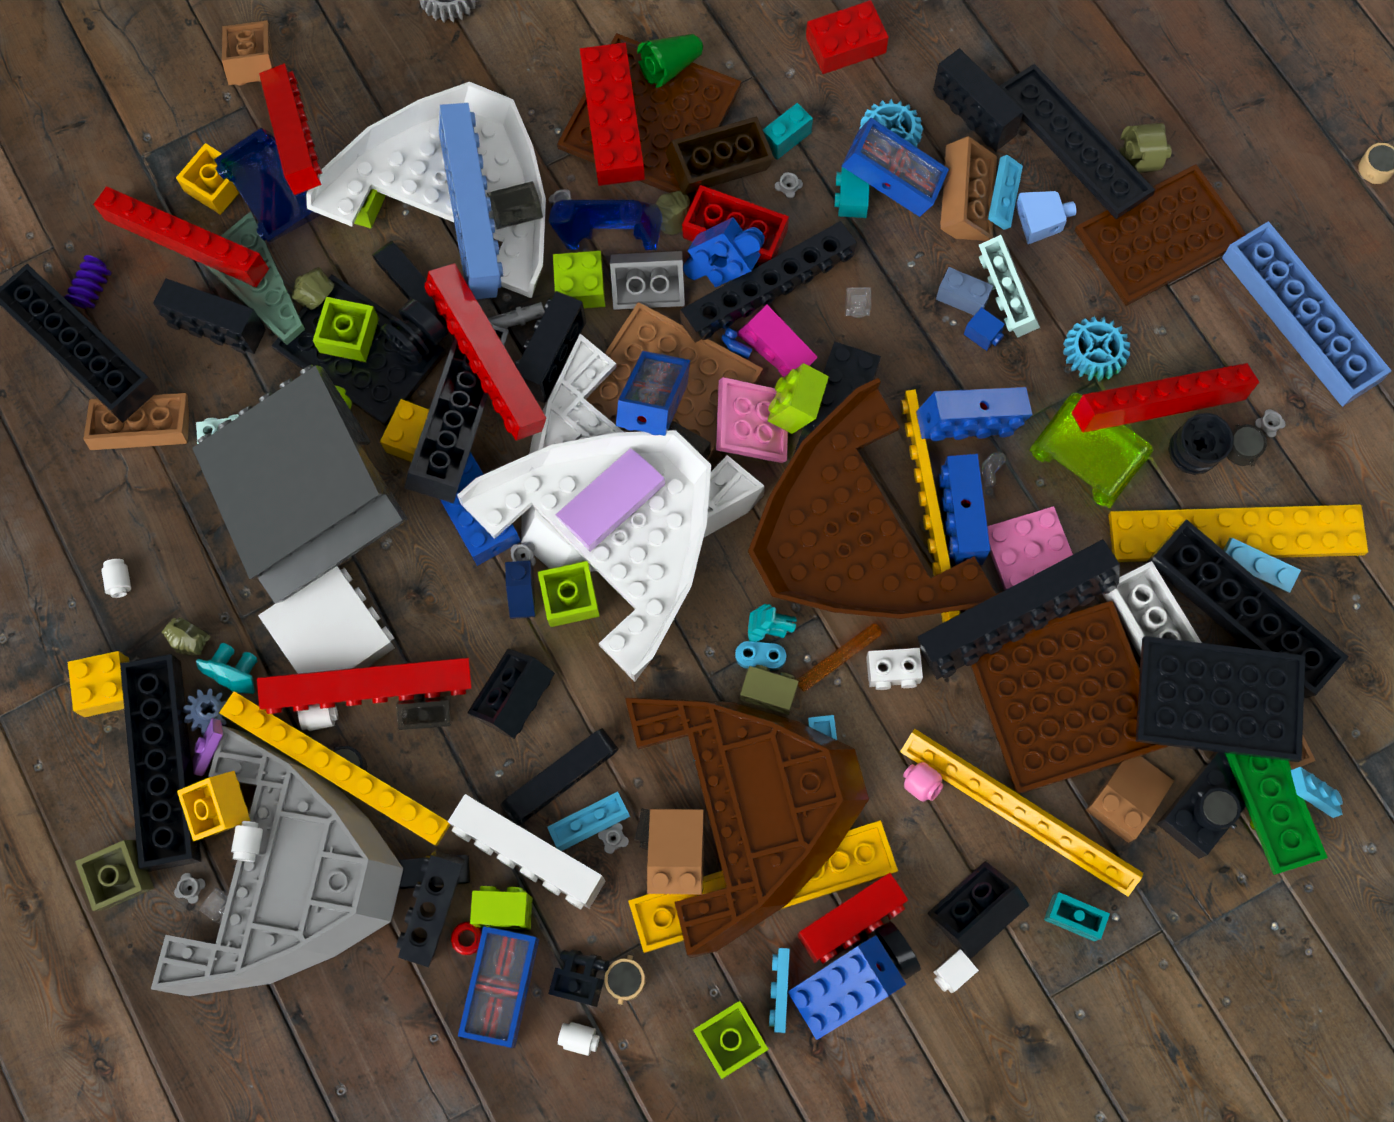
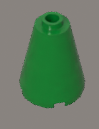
[637,34,703,88]

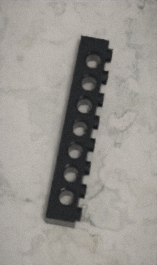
[679,221,857,343]

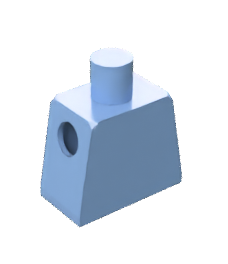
[1016,191,1076,244]

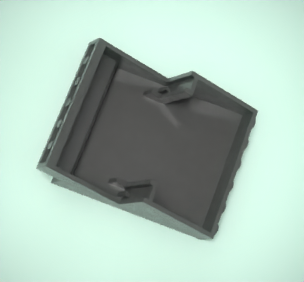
[192,365,408,604]

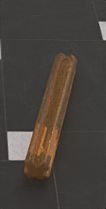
[797,623,882,692]

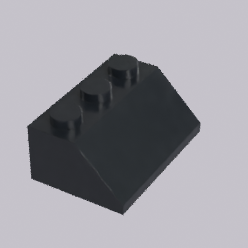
[467,649,555,739]
[927,861,1029,959]

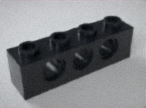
[396,850,465,967]

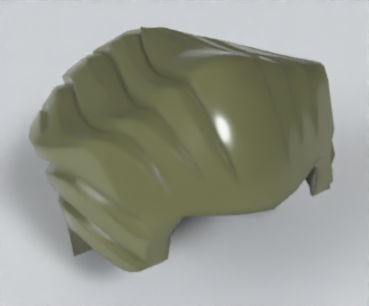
[651,191,690,235]
[291,267,334,310]
[162,617,211,656]

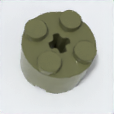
[1120,123,1171,173]

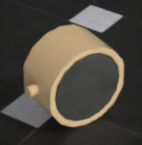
[1358,143,1394,184]
[605,955,646,1005]

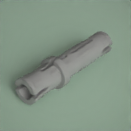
[488,302,545,328]

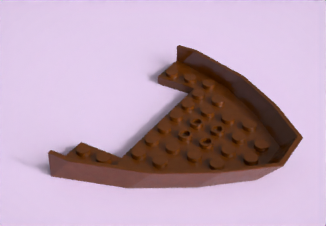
[748,378,1002,619]
[625,698,869,958]

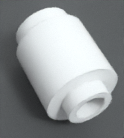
[102,559,131,598]
[298,704,339,731]
[231,821,263,862]
[558,1022,600,1056]

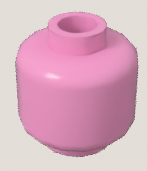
[903,762,943,802]

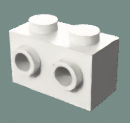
[866,648,923,690]

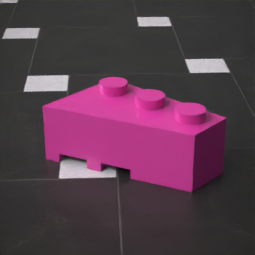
[737,304,818,377]

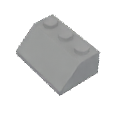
[610,251,685,310]

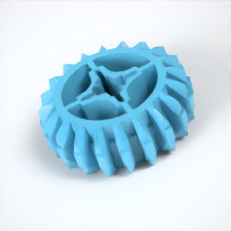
[859,99,923,147]
[1063,316,1130,381]

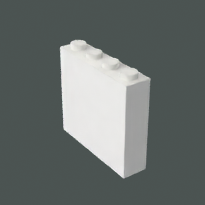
[258,566,395,674]

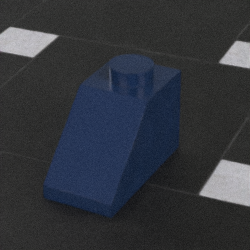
[505,560,536,619]

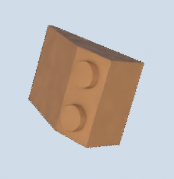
[222,20,274,86]
[1085,756,1174,843]
[647,809,704,895]

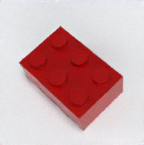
[806,0,889,74]

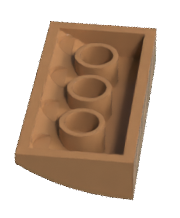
[84,393,189,450]

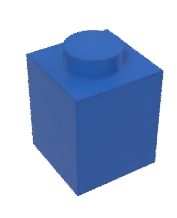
[964,307,1005,351]

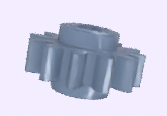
[182,689,227,736]

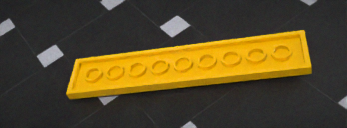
[1109,505,1368,562]
[628,820,898,953]

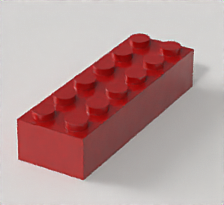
[579,42,645,186]

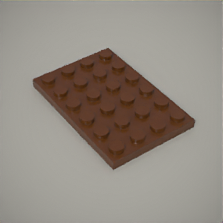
[1074,164,1247,306]

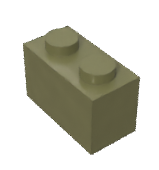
[740,665,799,715]

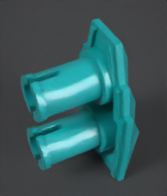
[748,603,797,642]
[196,643,258,694]

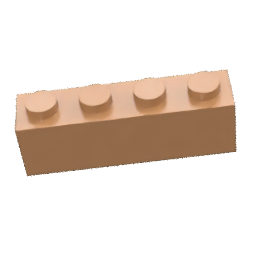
[940,136,997,241]

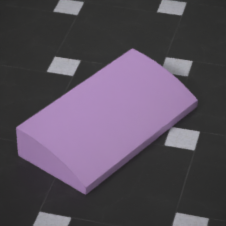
[555,448,665,551]

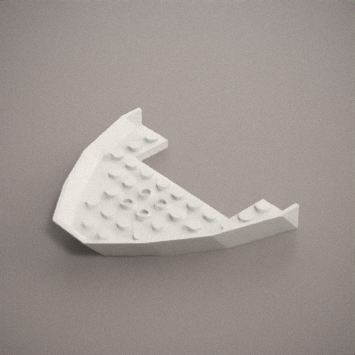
[306,82,546,298]
[521,334,765,572]
[457,430,711,682]

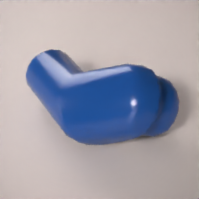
[722,328,752,359]

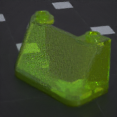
[1029,392,1153,509]

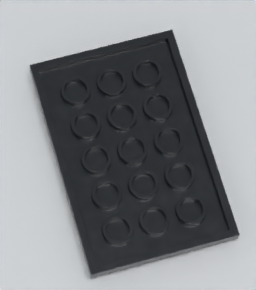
[272,274,446,427]
[1136,636,1305,762]

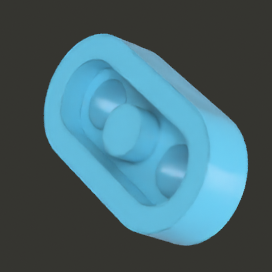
[735,641,786,671]

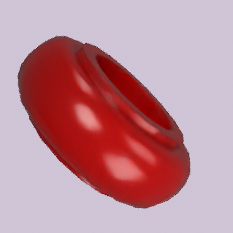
[451,922,482,955]

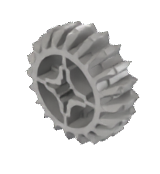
[419,0,478,23]

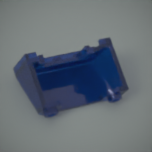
[214,128,321,242]
[549,200,662,250]

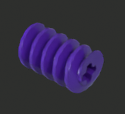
[64,255,111,308]

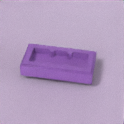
[192,718,223,776]

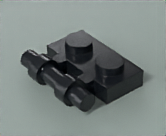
[548,949,610,1007]

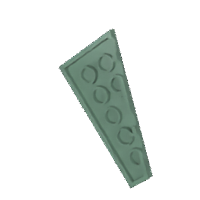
[203,211,305,345]

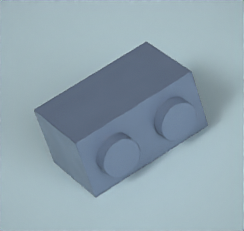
[936,267,994,315]

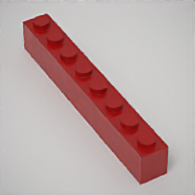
[259,63,323,195]
[93,186,269,287]
[425,263,547,441]
[1072,363,1259,433]
[257,657,471,714]

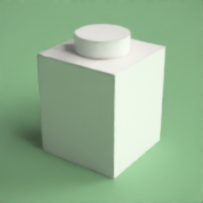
[933,949,979,993]

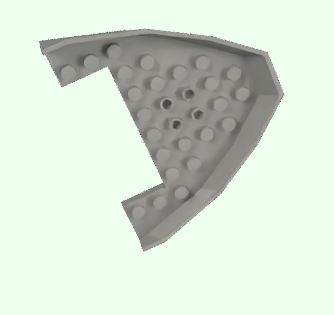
[151,726,404,996]

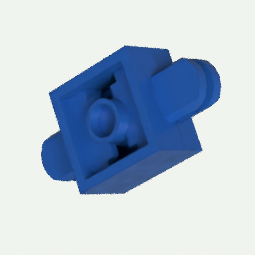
[683,217,765,288]

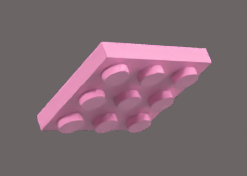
[716,377,788,463]
[987,506,1073,591]

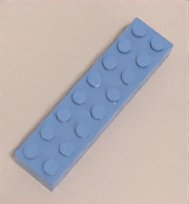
[438,103,503,299]
[1222,221,1391,407]

